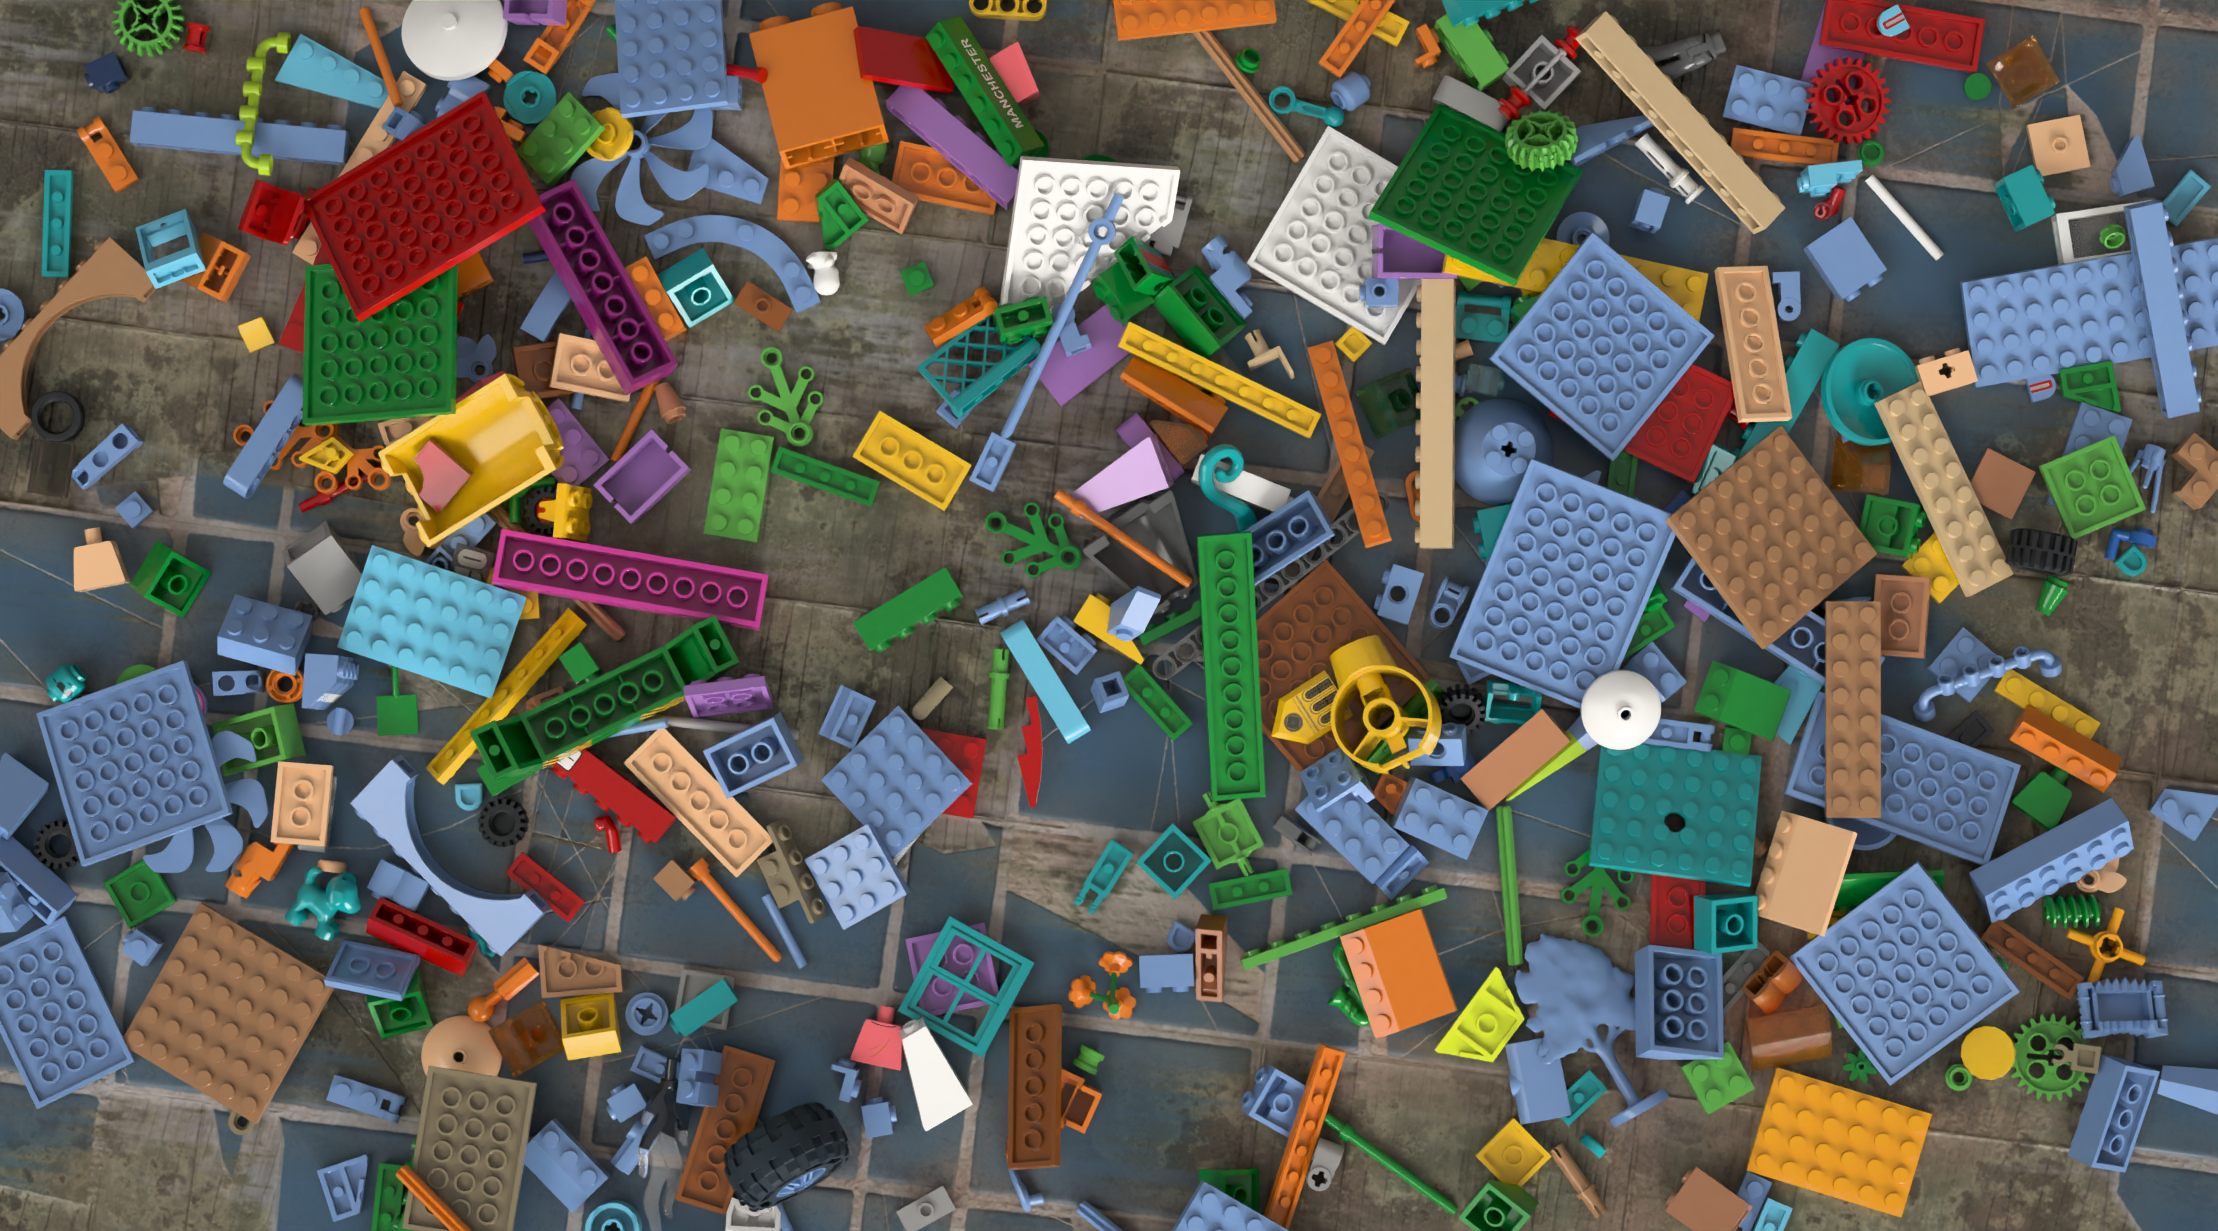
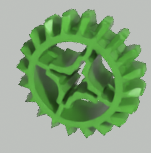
[112,0,185,57]
[1505,109,1578,172]

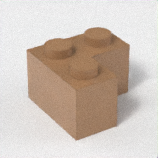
[2171,432,2218,510]

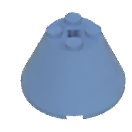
[1455,399,1554,506]

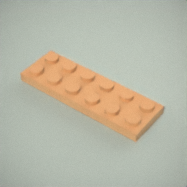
[1714,266,1792,423]
[624,728,773,878]

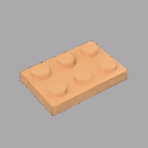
[549,333,631,403]
[270,761,334,847]

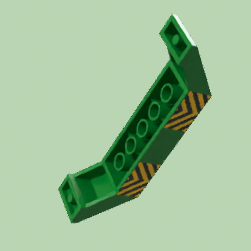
[470,615,739,781]

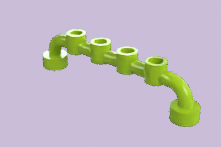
[236,32,291,176]

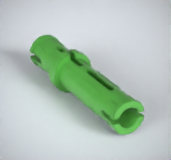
[987,648,1010,730]

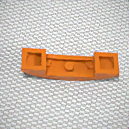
[523,0,596,75]

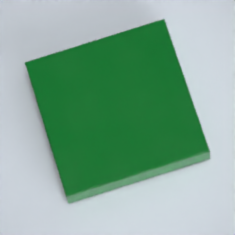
[103,859,178,929]

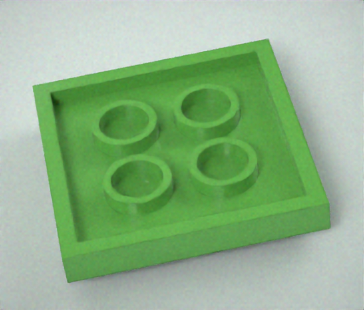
[2038,435,2146,539]

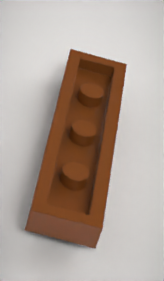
[1980,920,2084,1000]

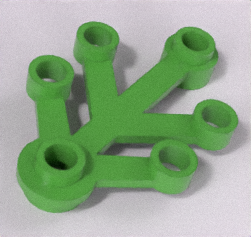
[748,347,824,447]

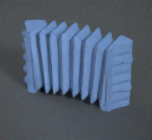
[2076,977,2169,1040]

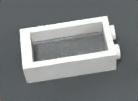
[2051,200,2150,264]

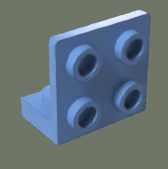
[1300,747,1375,812]

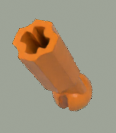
[468,956,540,1022]

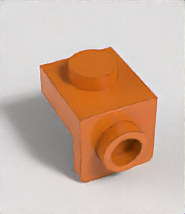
[1414,24,1441,69]
[487,45,514,84]

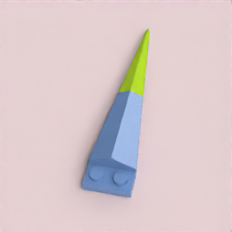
[1506,642,1687,801]

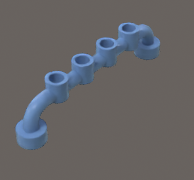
[1913,646,2062,722]

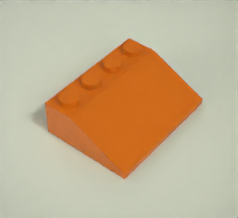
[1340,908,1458,1039]

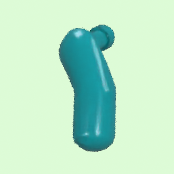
[467,929,495,957]

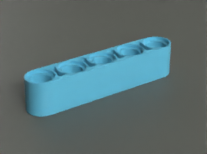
[1000,619,1091,744]

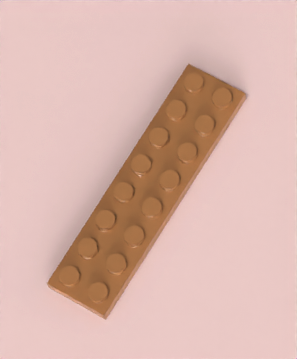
[1825,601,1881,818]

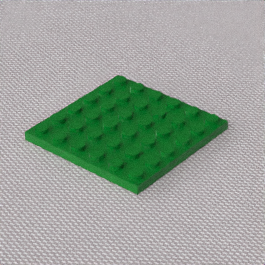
[1369,104,1583,286]
[302,264,458,426]

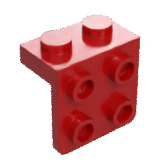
[238,179,305,245]

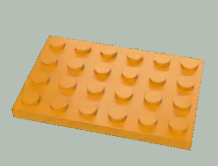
[1745,1067,1932,1218]

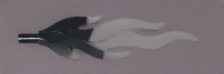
[638,1057,690,1231]

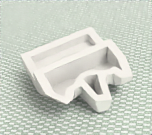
[725,1197,781,1231]

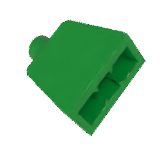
[2009,766,2072,831]

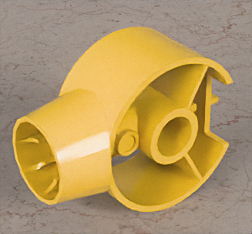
[1330,635,1442,774]

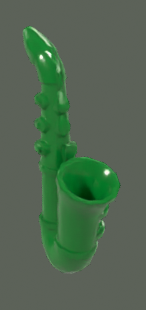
[1328,940,1370,1026]

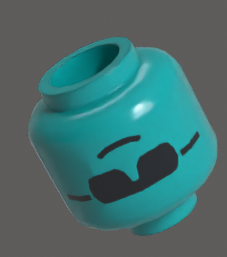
[46,664,87,703]

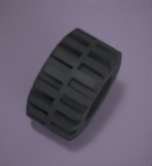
[2005,528,2078,576]

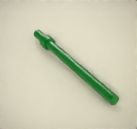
[1324,1112,1459,1215]

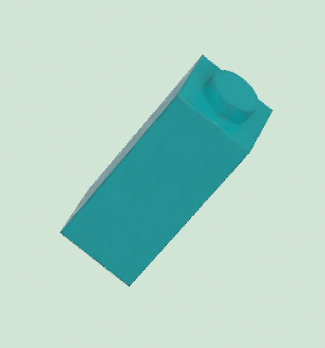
[669,978,740,1037]

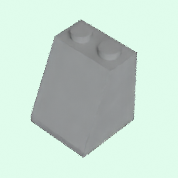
[283,520,363,615]

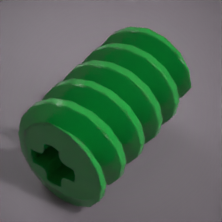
[2042,894,2101,929]

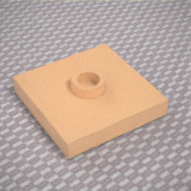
[2026,115,2091,177]

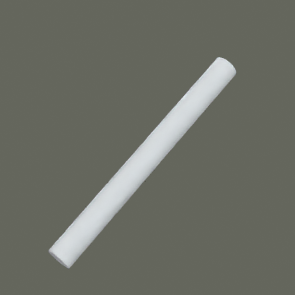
[1865,174,1944,261]

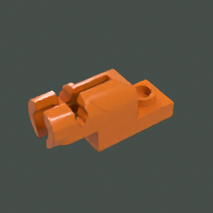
[225,841,295,898]

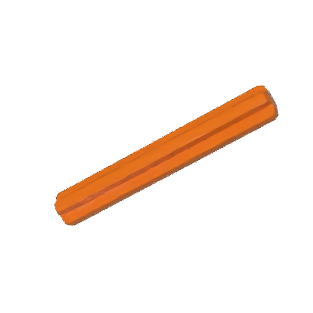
[396,1165,472,1231]

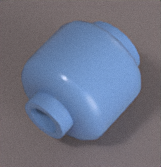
[1331,71,1371,111]

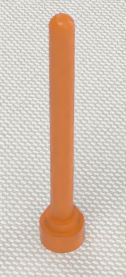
[686,858,782,962]

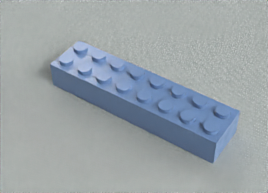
[1670,556,1885,687]

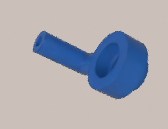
[2104,527,2157,560]

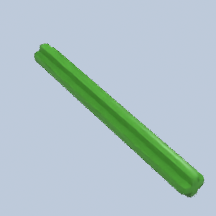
[1495,805,1523,966]

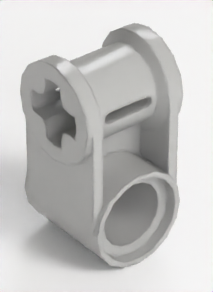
[1306,1137,1345,1191]

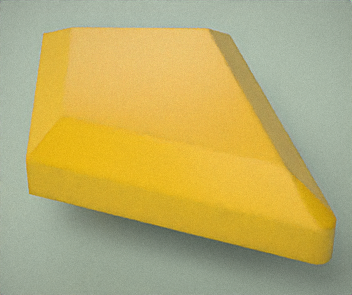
[299,436,354,474]

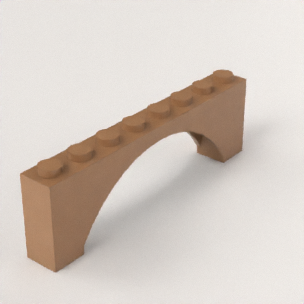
[0,237,156,440]

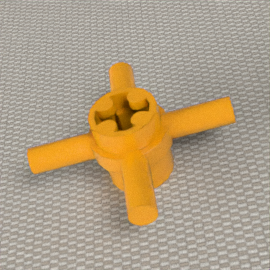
[2066,907,2146,983]

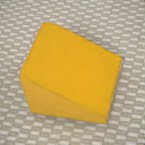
[238,317,275,353]

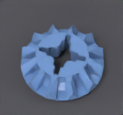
[625,992,669,1035]

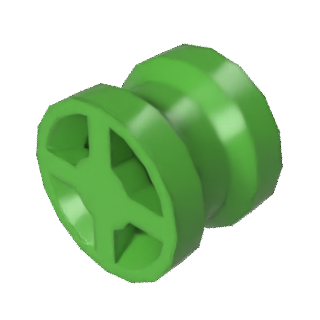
[1072,1044,1105,1075]

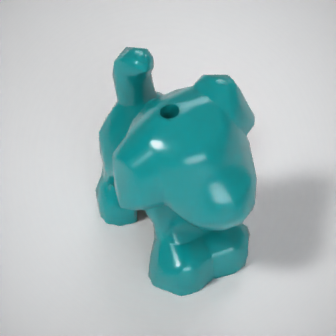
[285,866,362,941]

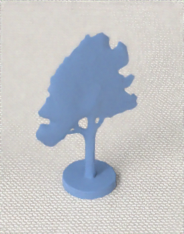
[1514,933,1670,1128]

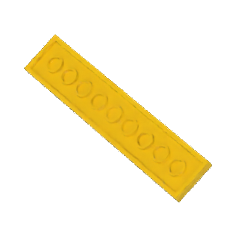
[1442,238,1708,322]

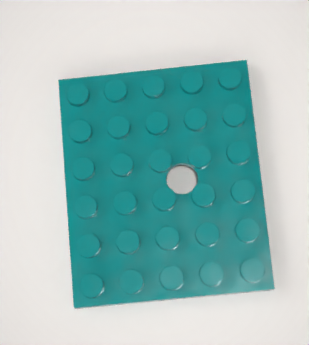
[1588,743,1762,887]

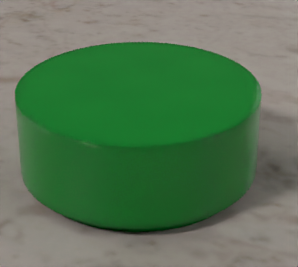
[1963,73,1991,101]

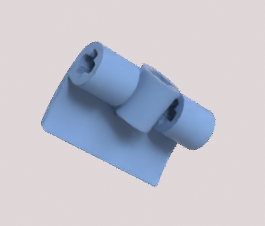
[1505,1038,1571,1125]

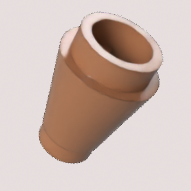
[654,382,686,424]

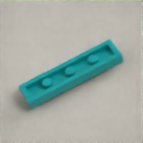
[41,170,74,278]

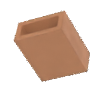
[1666,1167,1753,1231]

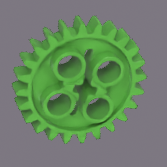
[2011,1014,2090,1101]

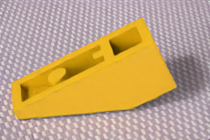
[1073,593,1144,665]

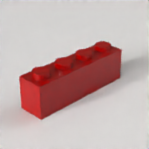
[366,897,478,977]

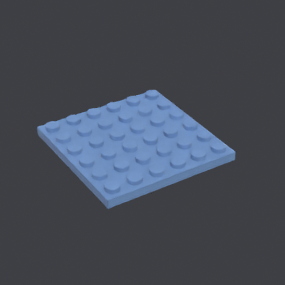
[1488,233,1715,461]
[36,660,233,867]
[1789,861,2020,1085]

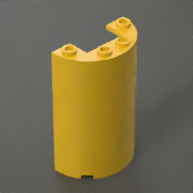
[378,373,564,547]

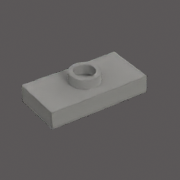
[896,1185,956,1231]

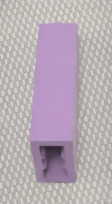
[1071,434,1174,519]

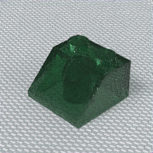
[1355,368,1421,440]

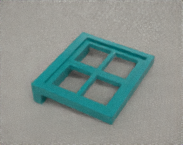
[898,916,1035,1058]

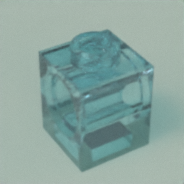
[1464,363,1505,398]

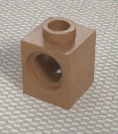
[653,859,697,901]

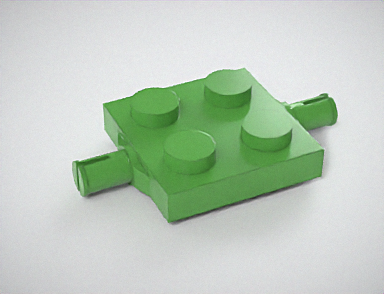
[1192,791,1264,877]

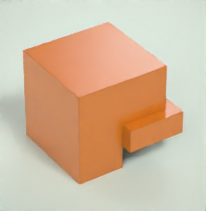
[1061,1069,1103,1134]

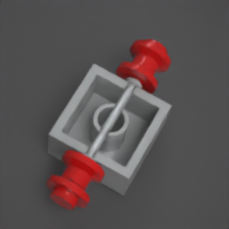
[1498,25,1583,120]

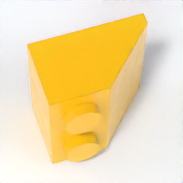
[560,993,621,1060]

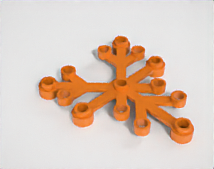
[233,400,391,494]

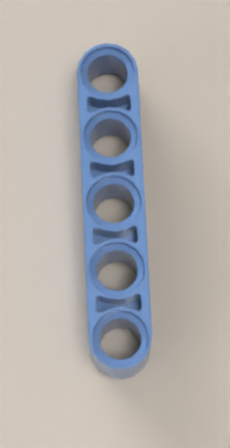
[223,374,303,499]

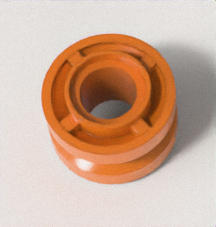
[266,668,304,703]

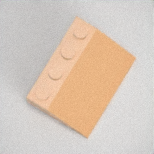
[1755,811,1857,936]

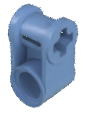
[1428,576,1470,629]

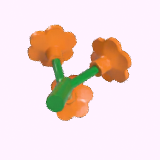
[1068,951,1137,1020]

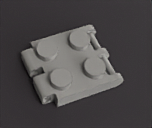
[1144,195,1193,256]

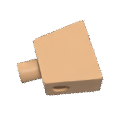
[74,527,131,592]

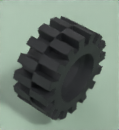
[1437,684,1486,736]
[478,798,529,847]
[34,820,80,869]

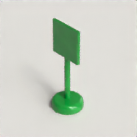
[376,665,419,736]

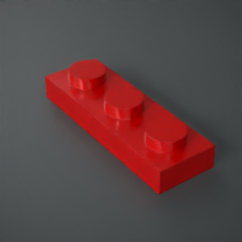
[505,852,586,923]

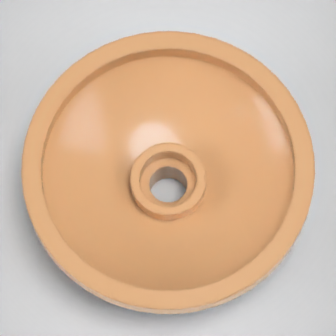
[421,1015,502,1076]

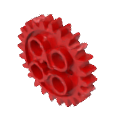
[1804,57,1891,145]

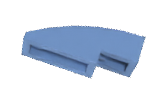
[520,272,572,343]

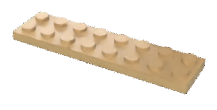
[1874,381,2013,597]

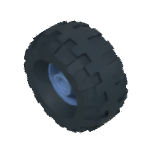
[723,1102,850,1210]

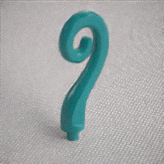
[1198,444,1258,532]

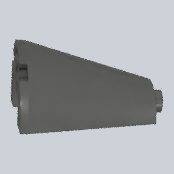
[1081,489,1199,614]

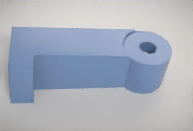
[70,423,145,490]

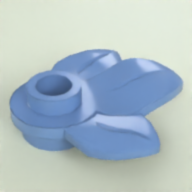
[456,334,497,383]

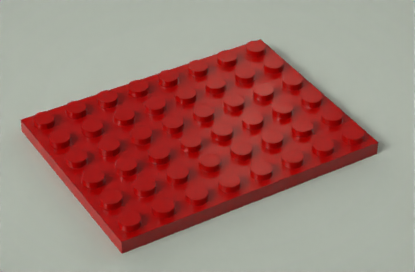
[304,90,546,322]

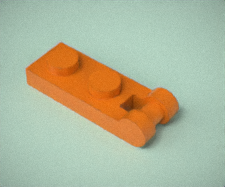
[76,116,140,194]
[923,287,998,348]

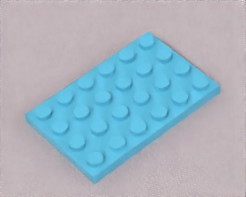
[337,545,527,699]

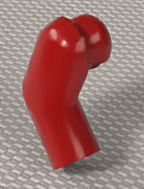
[594,815,622,853]

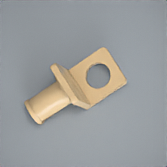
[1245,329,1294,379]

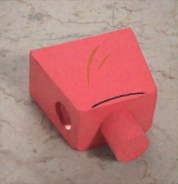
[850,1005,903,1071]

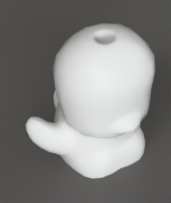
[806,252,840,295]

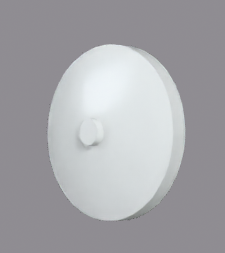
[402,0,508,81]

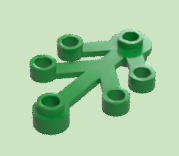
[985,502,1082,578]
[1560,839,1634,937]

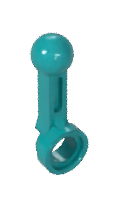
[1269,86,1345,128]

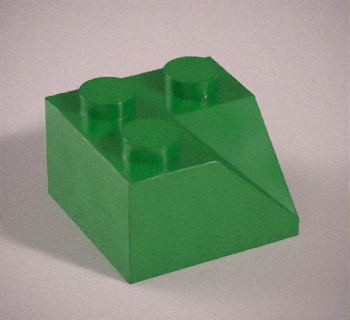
[1458,1180,1539,1231]

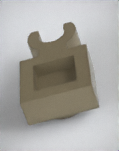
[2051,1043,2101,1074]

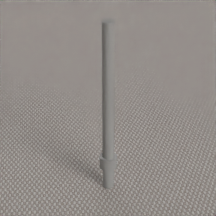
[644,714,799,740]

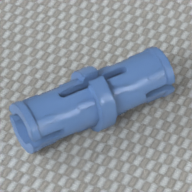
[975,588,1030,625]

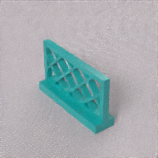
[917,303,1041,419]

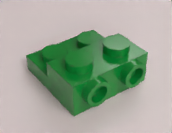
[1859,494,1926,559]

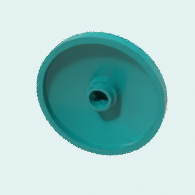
[1821,338,1919,446]

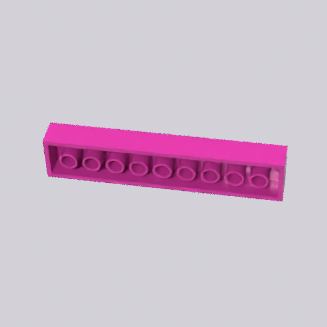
[492,529,769,631]

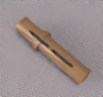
[1548,1142,1608,1219]

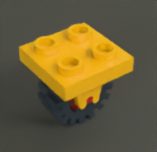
[524,483,593,542]

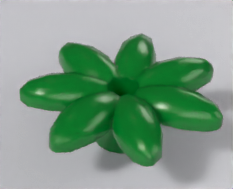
[1842,1049,1877,1084]

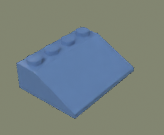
[1635,945,1724,1060]

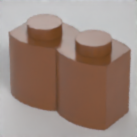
[1741,951,1803,1014]

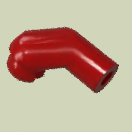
[1813,186,1846,220]

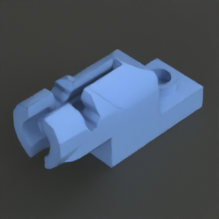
[1201,234,1253,320]

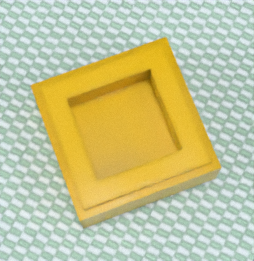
[1335,326,1372,363]

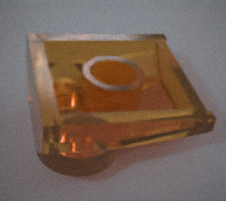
[1986,36,2061,109]

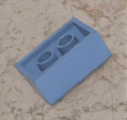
[524,1118,612,1213]

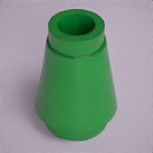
[2036,575,2069,616]

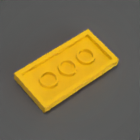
[852,411,972,512]

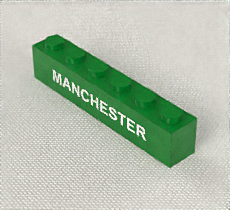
[925,16,1045,167]

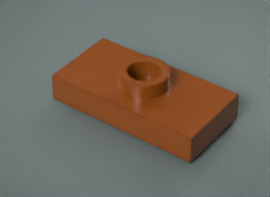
[733,281,793,332]

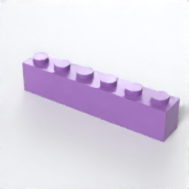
[886,85,1019,210]

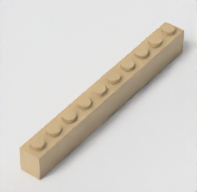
[1575,11,1785,234]
[1415,279,1456,549]

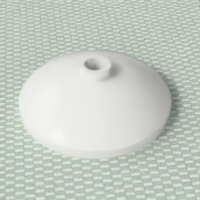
[1581,670,1661,750]

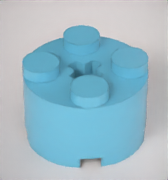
[585,1200,642,1231]

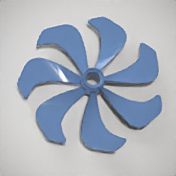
[571,73,713,226]
[143,731,269,873]

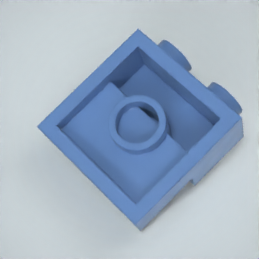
[1241,1063,1306,1138]

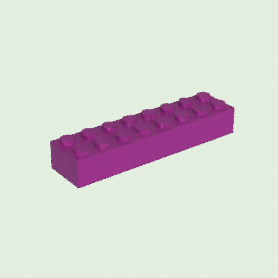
[528,179,678,395]

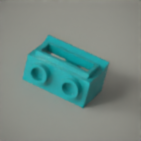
[1484,680,1542,726]

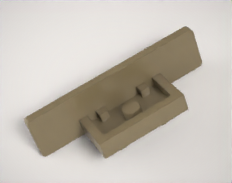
[757,819,827,924]

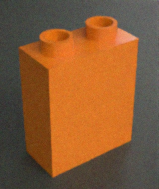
[749,2,889,169]

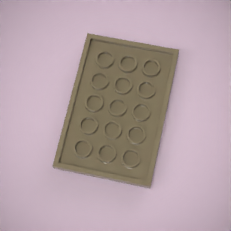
[402,1066,537,1231]

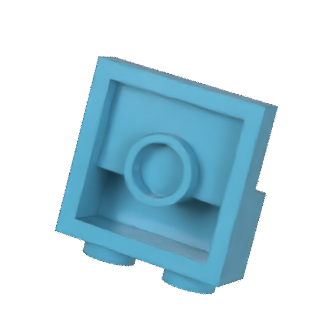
[1797,160,1863,197]

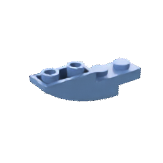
[425,512,498,571]

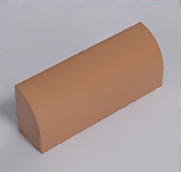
[1460,709,1571,811]

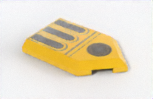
[1271,670,1353,744]

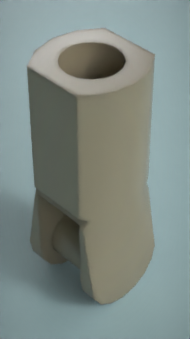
[912,676,953,720]

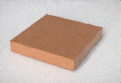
[1970,448,2036,520]

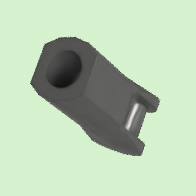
[1273,813,1321,856]

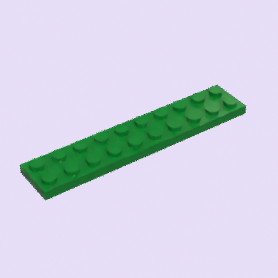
[1196,531,1266,801]

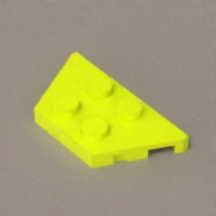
[1434,967,1524,1062]

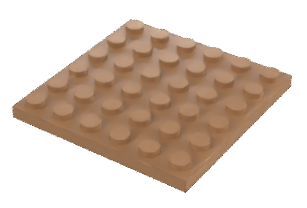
[1665,426,1877,649]
[124,903,334,1124]

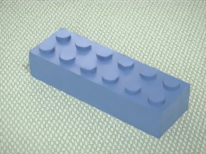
[1969,798,2134,924]

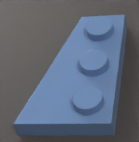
[687,138,769,205]

